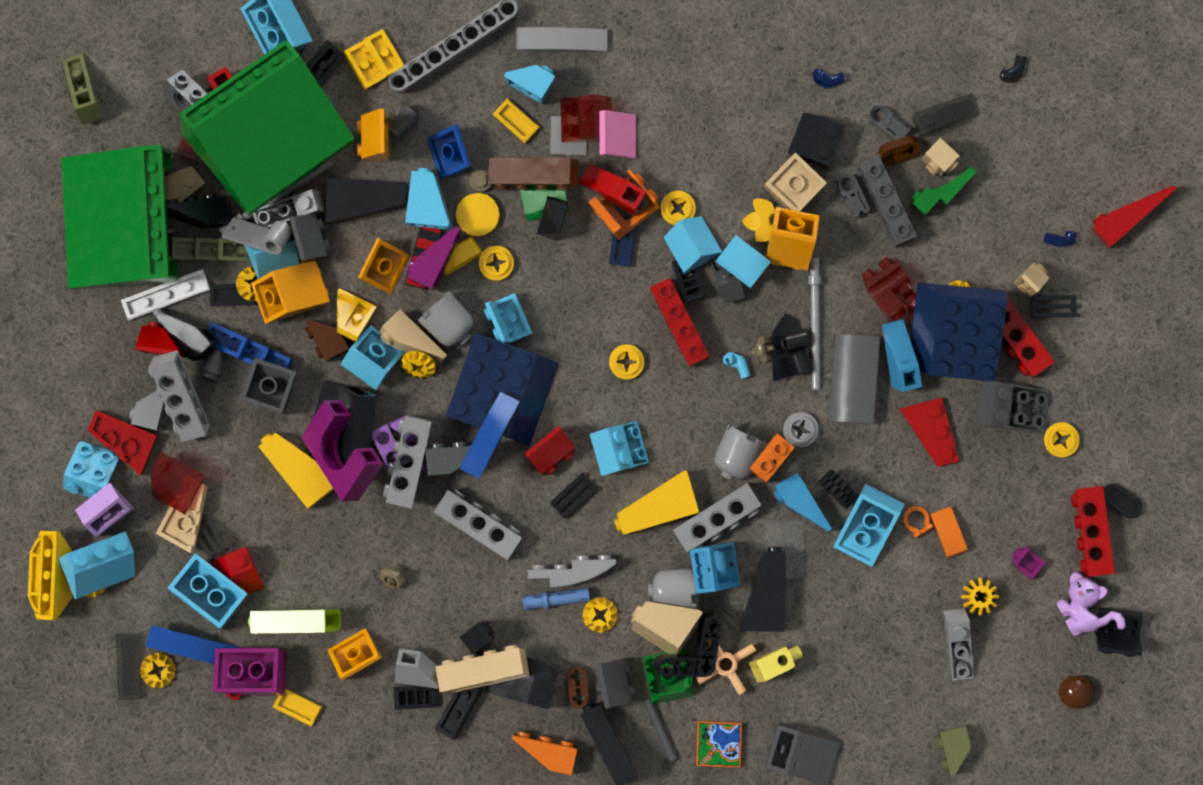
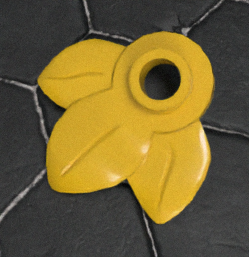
[742,198,775,242]

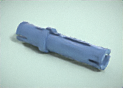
[522,587,590,611]

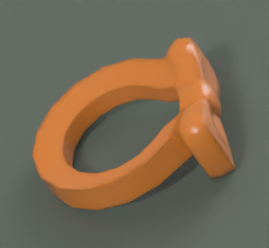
[903,506,934,538]

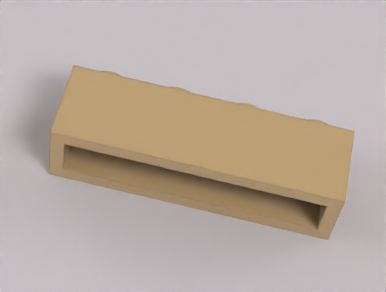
[435,645,530,695]

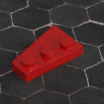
[899,398,959,467]
[88,410,158,476]

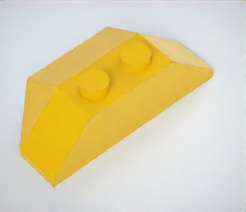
[28,531,72,620]

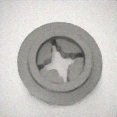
[783,412,818,447]

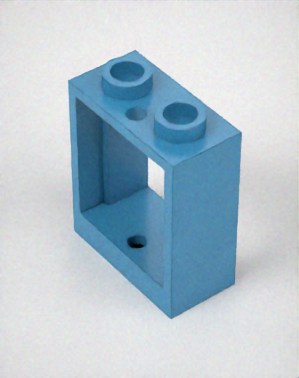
[690,542,740,594]

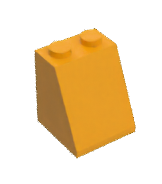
[765,207,819,271]
[251,260,330,324]

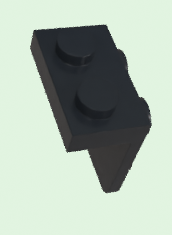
[1094,607,1143,657]

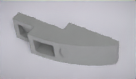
[528,555,616,587]

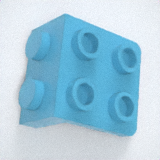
[484,293,533,344]
[63,441,120,498]

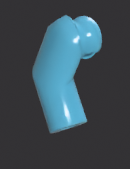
[723,352,751,379]

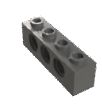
[163,69,208,112]
[858,156,917,247]

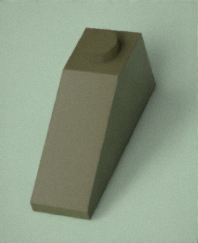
[62,53,103,125]

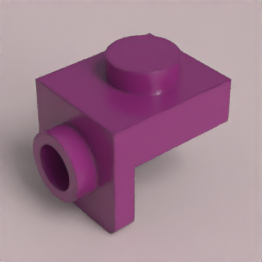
[1011,546,1046,580]

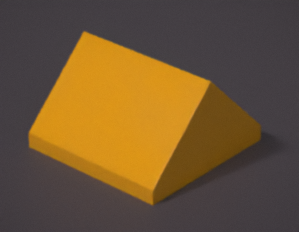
[358,238,410,294]
[328,628,382,680]

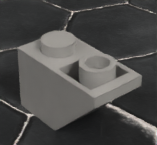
[395,648,439,689]

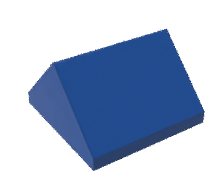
[427,124,472,180]

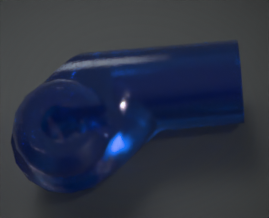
[812,69,845,89]
[1044,231,1077,247]

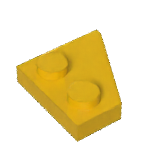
[336,288,377,342]

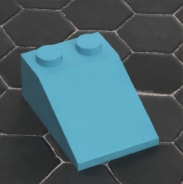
[833,484,904,567]

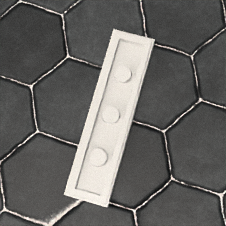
[121,269,210,321]

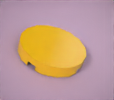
[456,193,500,237]

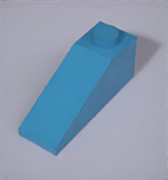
[773,472,832,531]

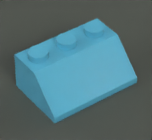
[240,0,313,55]
[58,532,135,599]
[168,553,248,631]

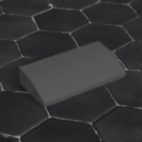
[829,334,880,425]

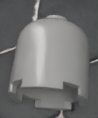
[418,291,473,347]
[714,424,767,480]
[648,568,699,610]

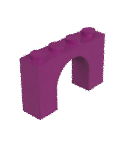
[301,400,383,502]

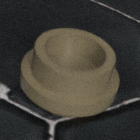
[469,170,491,192]

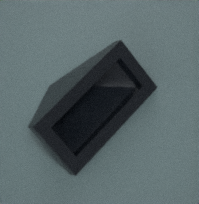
[537,196,569,241]

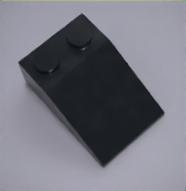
[485,649,560,710]

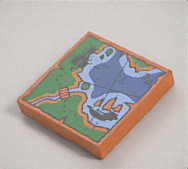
[696,721,742,767]

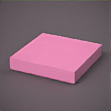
[599,110,636,158]

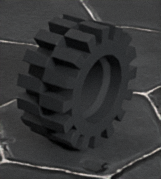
[818,469,859,509]

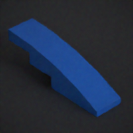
[208,322,294,369]
[460,392,520,479]
[145,625,239,664]

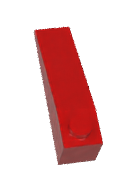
[1091,185,1177,248]

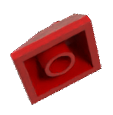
[135,322,185,358]
[209,547,264,595]

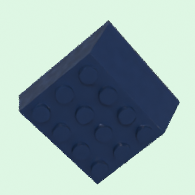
[910,282,1008,381]
[446,333,559,446]

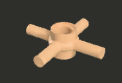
[695,634,756,695]

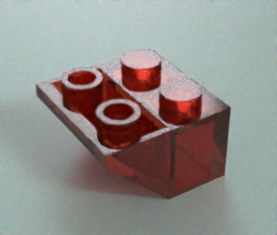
[561,94,612,143]

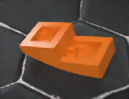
[930,506,968,558]

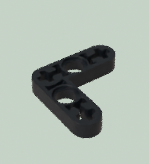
[653,612,722,677]

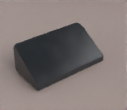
[306,40,345,85]

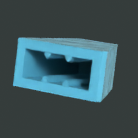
[405,168,452,230]

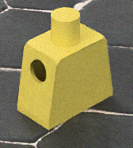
[748,645,803,683]

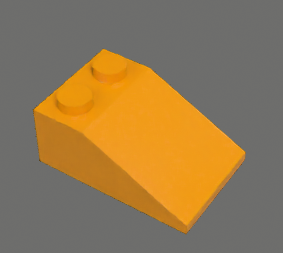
[357,109,389,161]

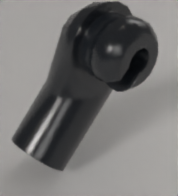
[999,55,1027,83]

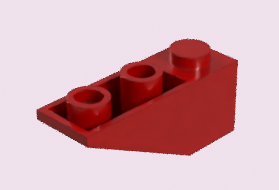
[579,164,646,216]

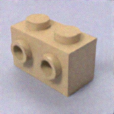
[921,138,960,176]

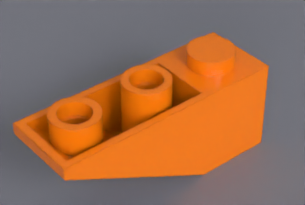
[512,731,577,775]

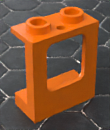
[589,169,660,240]
[750,434,795,483]

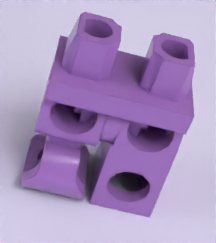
[372,416,427,481]

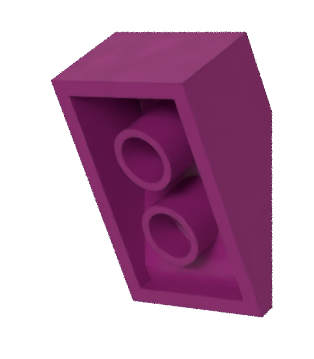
[406,226,462,292]
[213,648,287,696]

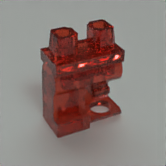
[861,257,916,322]

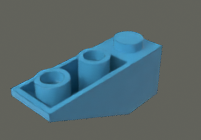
[882,319,922,392]

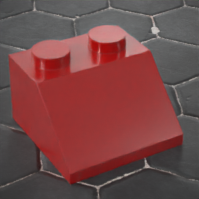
[525,426,576,475]

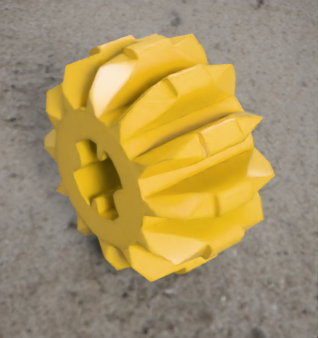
[961,578,999,616]

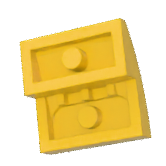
[343,29,404,90]

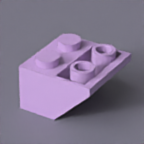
[75,483,135,537]

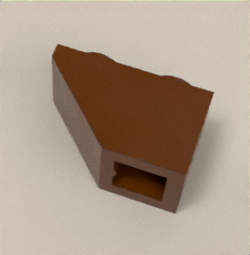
[305,319,350,362]

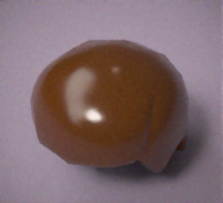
[1058,676,1095,709]

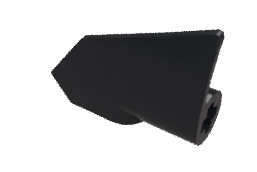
[772,314,813,381]

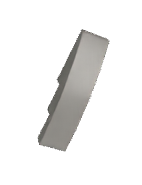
[516,27,607,52]

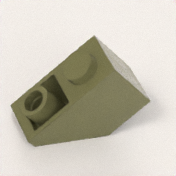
[936,725,971,776]

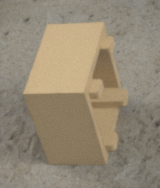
[764,153,827,212]

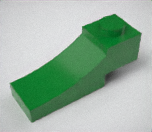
[911,167,976,216]

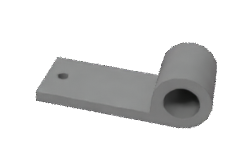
[222,217,293,255]

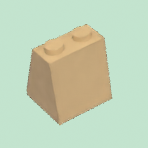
[631,601,703,654]

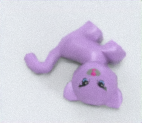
[1056,572,1126,636]

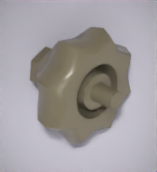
[751,337,775,362]
[379,565,405,589]

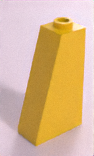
[258,432,334,509]
[614,470,699,535]

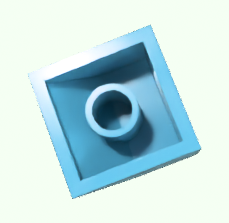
[504,65,556,105]
[340,325,405,390]

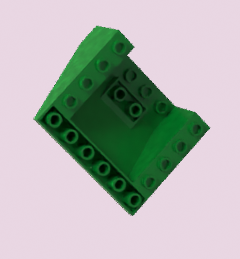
[179,40,355,216]
[61,145,178,289]

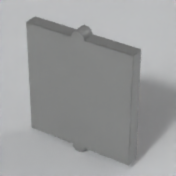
[550,114,587,157]

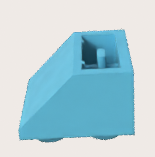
[590,421,649,476]

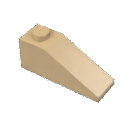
[1013,263,1049,298]
[379,309,447,364]

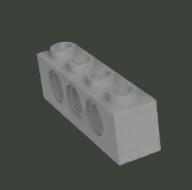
[148,350,210,442]
[383,415,432,509]
[672,483,761,553]
[434,489,522,560]

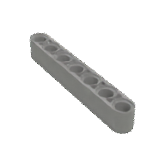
[389,0,518,94]

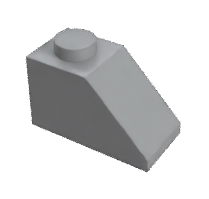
[129,390,165,431]

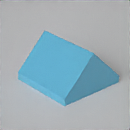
[663,216,722,274]
[715,235,771,288]
[244,236,299,279]

